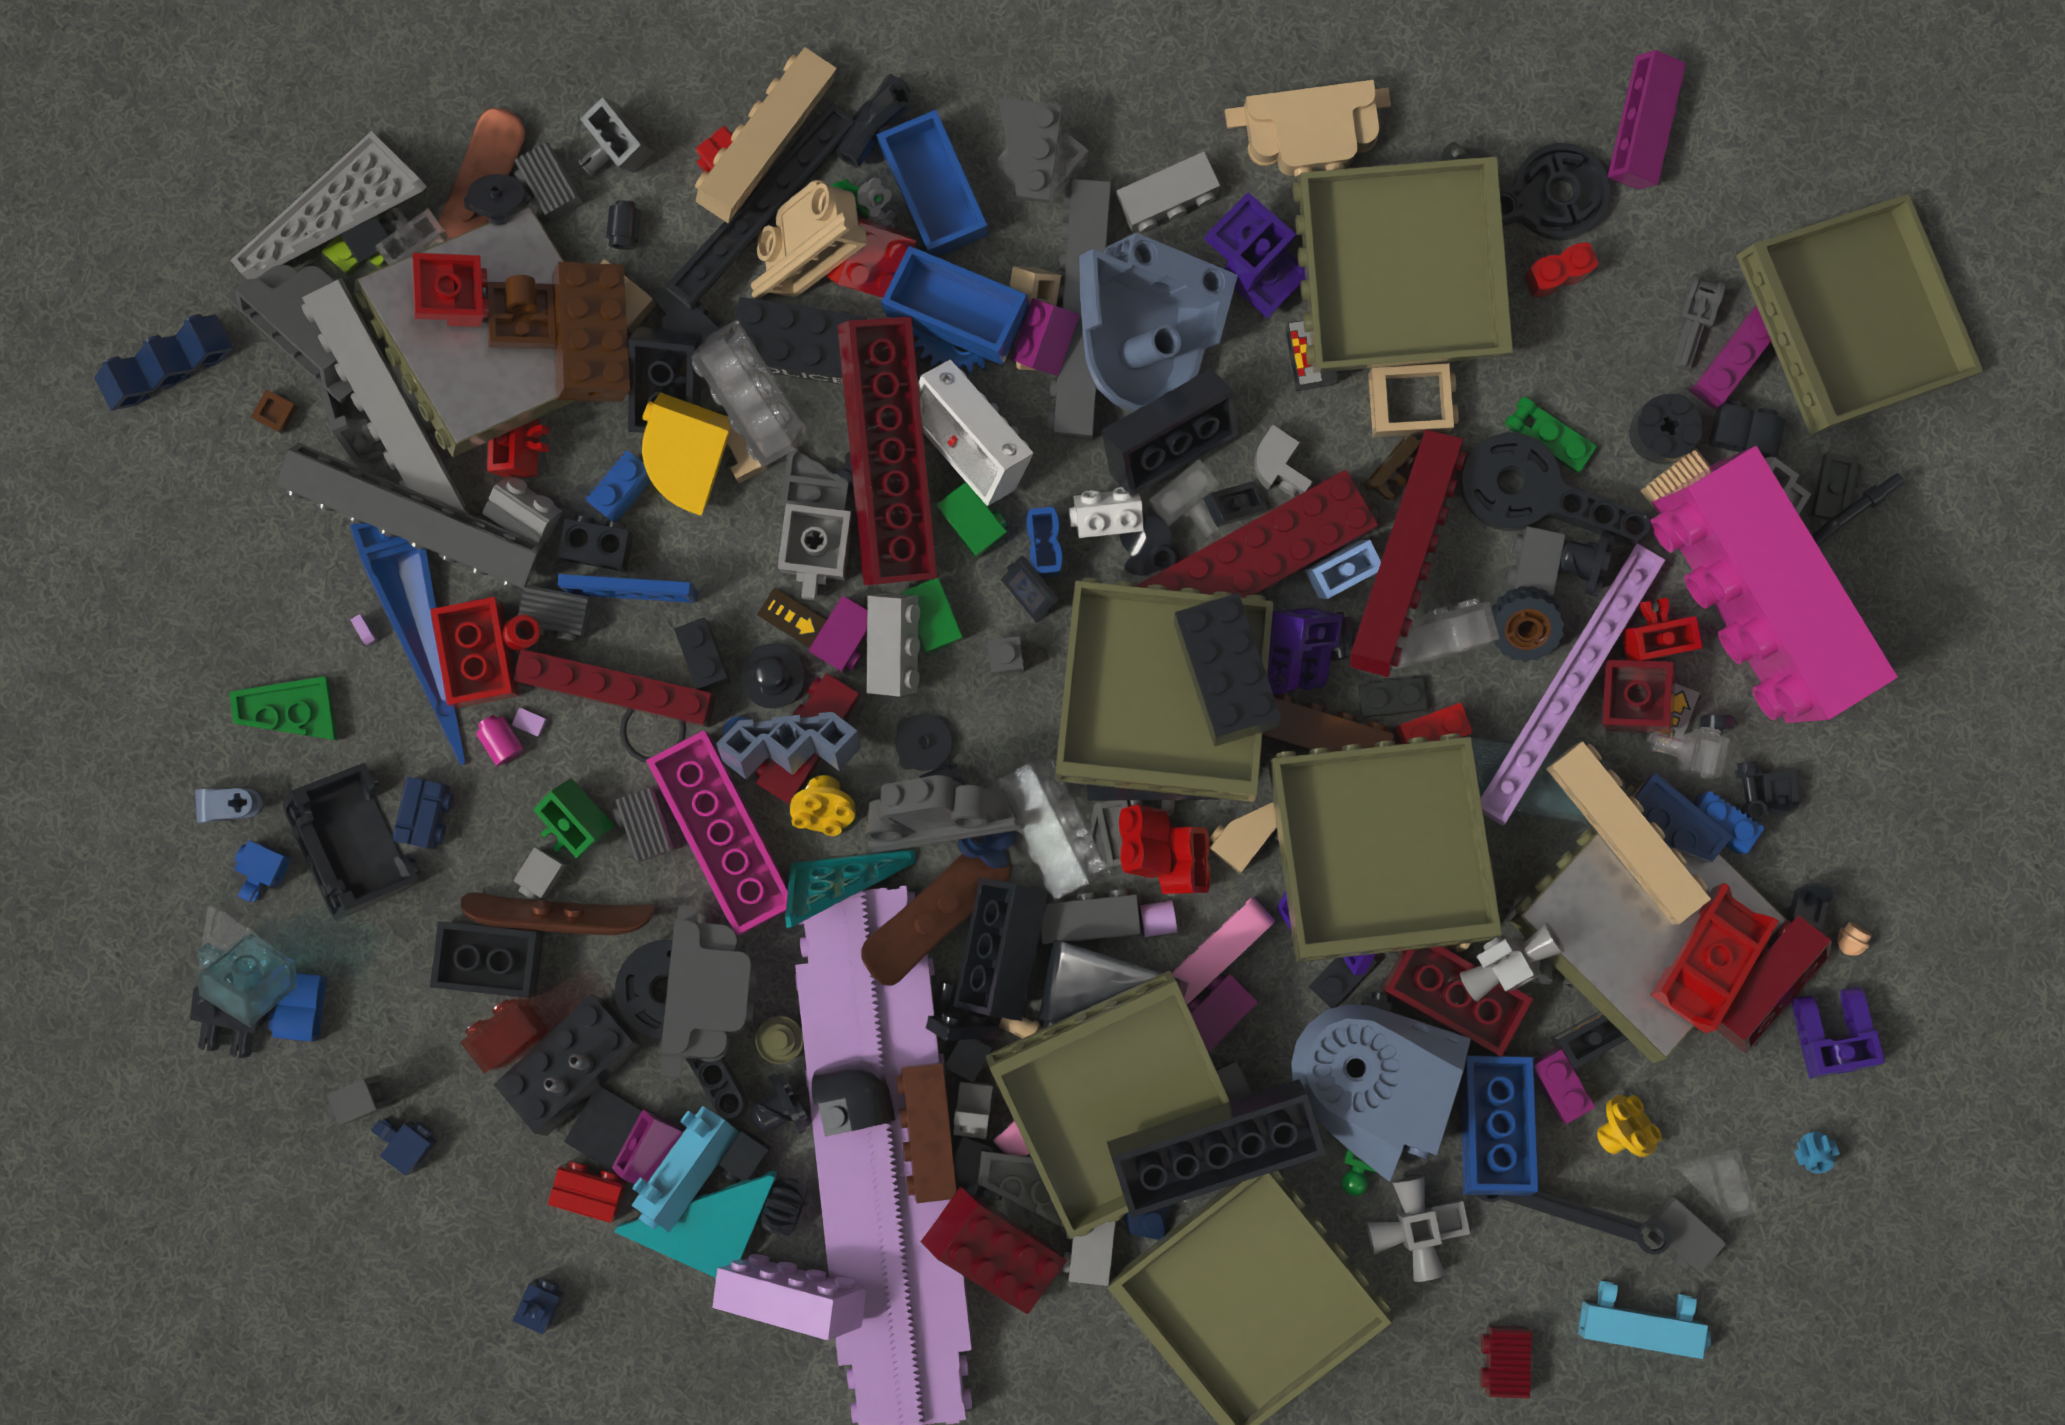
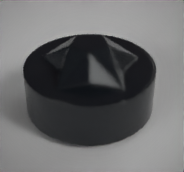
[1700,715,1734,736]

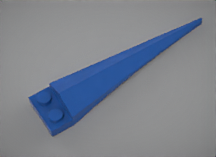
[350,523,465,765]

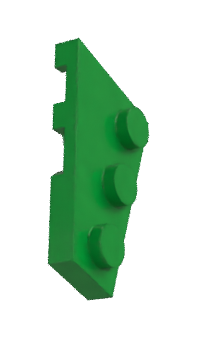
[229,676,338,741]

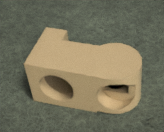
[726,417,767,483]

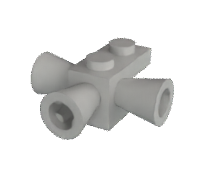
[1460,923,1564,1002]
[1366,1175,1470,1282]

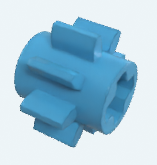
[1794,1132,1840,1174]

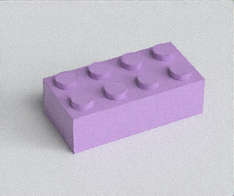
[712,1254,867,1340]

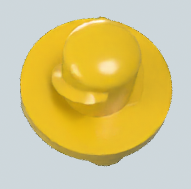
[790,775,856,836]
[1597,1095,1662,1157]

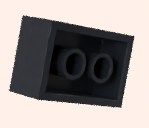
[628,326,702,433]
[430,921,544,998]

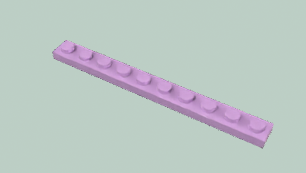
[1480,543,1665,826]

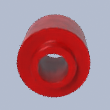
[502,614,541,650]

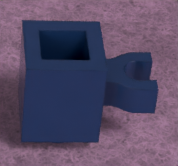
[371,1118,437,1176]
[512,1278,564,1334]

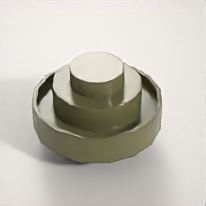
[755,1015,804,1064]

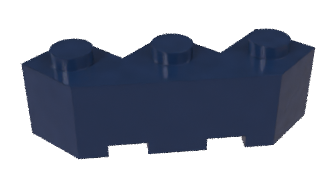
[94,314,233,411]

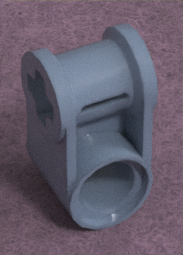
[195,788,263,823]

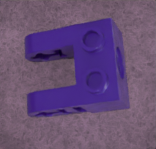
[1267,607,1343,694]
[1792,987,1885,1079]

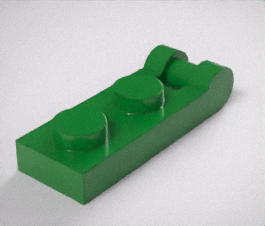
[1504,397,1597,474]

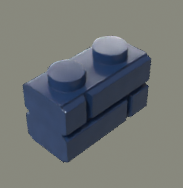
[392,777,454,849]

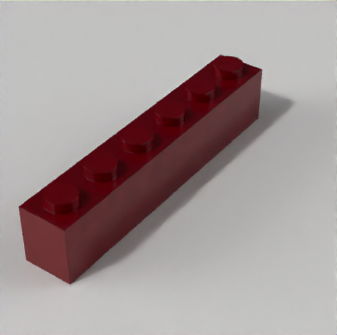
[513,649,716,728]

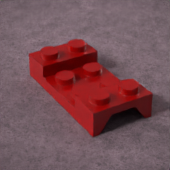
[1650,883,1779,1034]

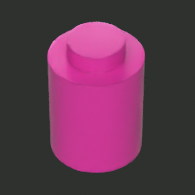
[476,715,525,767]

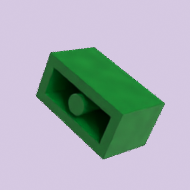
[936,482,1008,560]
[902,577,963,655]

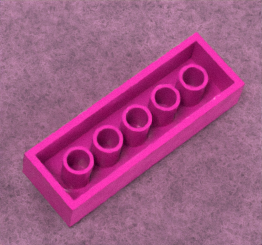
[646,730,788,936]

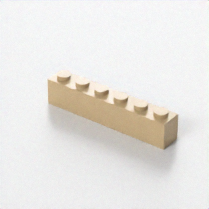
[695,47,837,223]
[1546,741,1711,924]

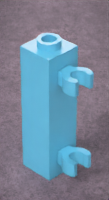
[632,1106,740,1232]
[1578,1280,1711,1359]

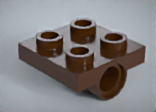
[486,275,557,349]

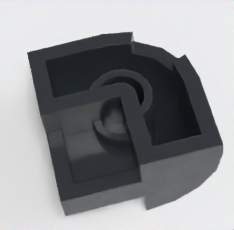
[812,1061,896,1137]

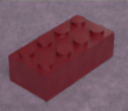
[1717,915,1831,1054]
[1380,946,1533,1057]
[920,1187,1067,1315]

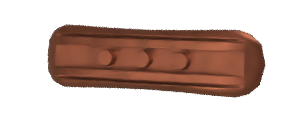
[424,107,525,250]
[861,854,1010,986]
[461,892,655,935]

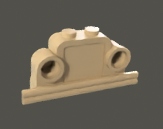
[1225,80,1391,179]
[751,180,867,300]

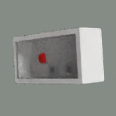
[918,359,1033,506]

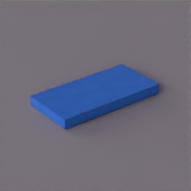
[558,574,698,603]

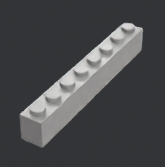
[301,277,469,513]

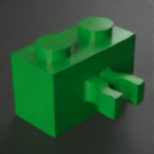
[533,778,615,859]

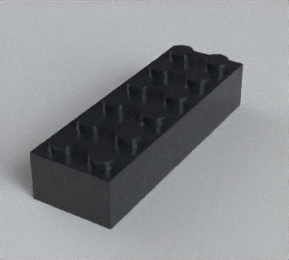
[1107,1079,1326,1218]

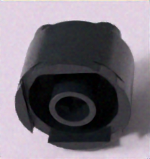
[1629,394,1702,465]

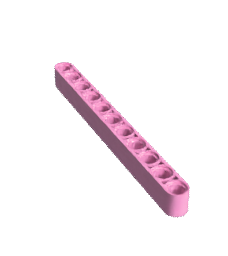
[993,896,1276,1157]

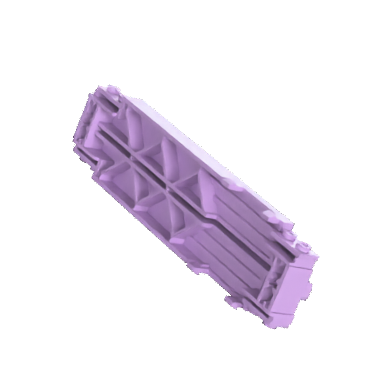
[795,885,972,1425]

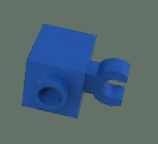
[234,840,292,902]

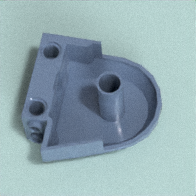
[1079,233,1238,412]
[1291,1004,1470,1182]

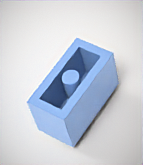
[1304,540,1381,599]

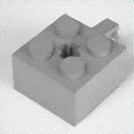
[778,504,854,601]

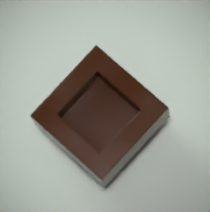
[251,389,298,434]

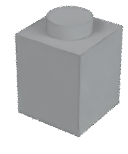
[513,847,567,900]

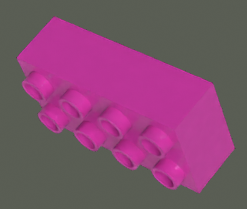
[1650,446,1898,723]

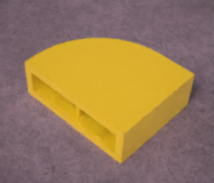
[642,393,734,516]

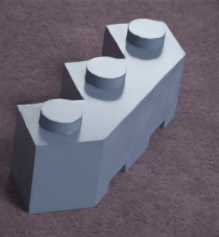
[717,712,861,779]

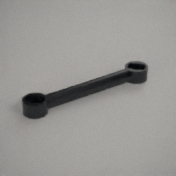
[1477,1190,1671,1255]

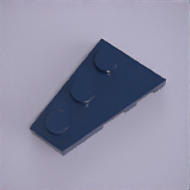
[1634,773,1733,863]

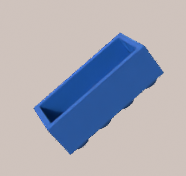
[877,110,988,257]
[881,246,1030,365]

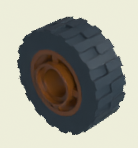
[1489,586,1564,662]

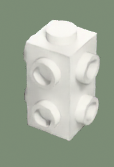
[1069,487,1143,538]

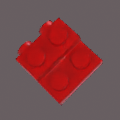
[412,252,489,327]

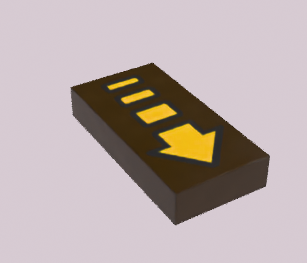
[757,588,827,648]

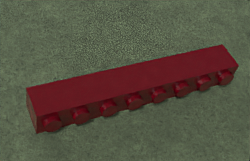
[1350,429,1467,677]

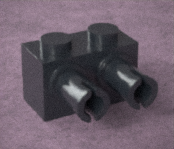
[190,975,272,1058]

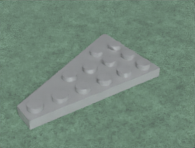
[230,131,427,280]

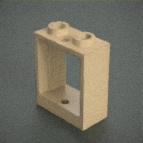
[1368,363,1458,437]

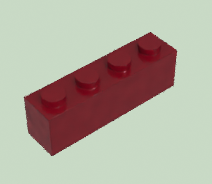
[755,673,861,805]

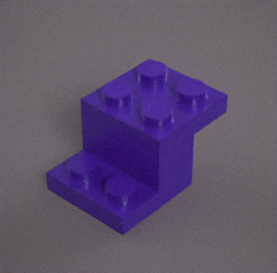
[1204,192,1306,319]

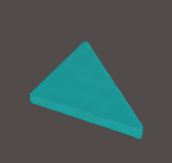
[785,849,916,928]
[614,1171,777,1278]

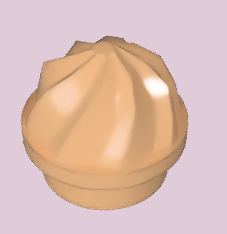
[1837,922,1872,955]

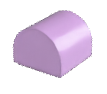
[1139,900,1177,938]

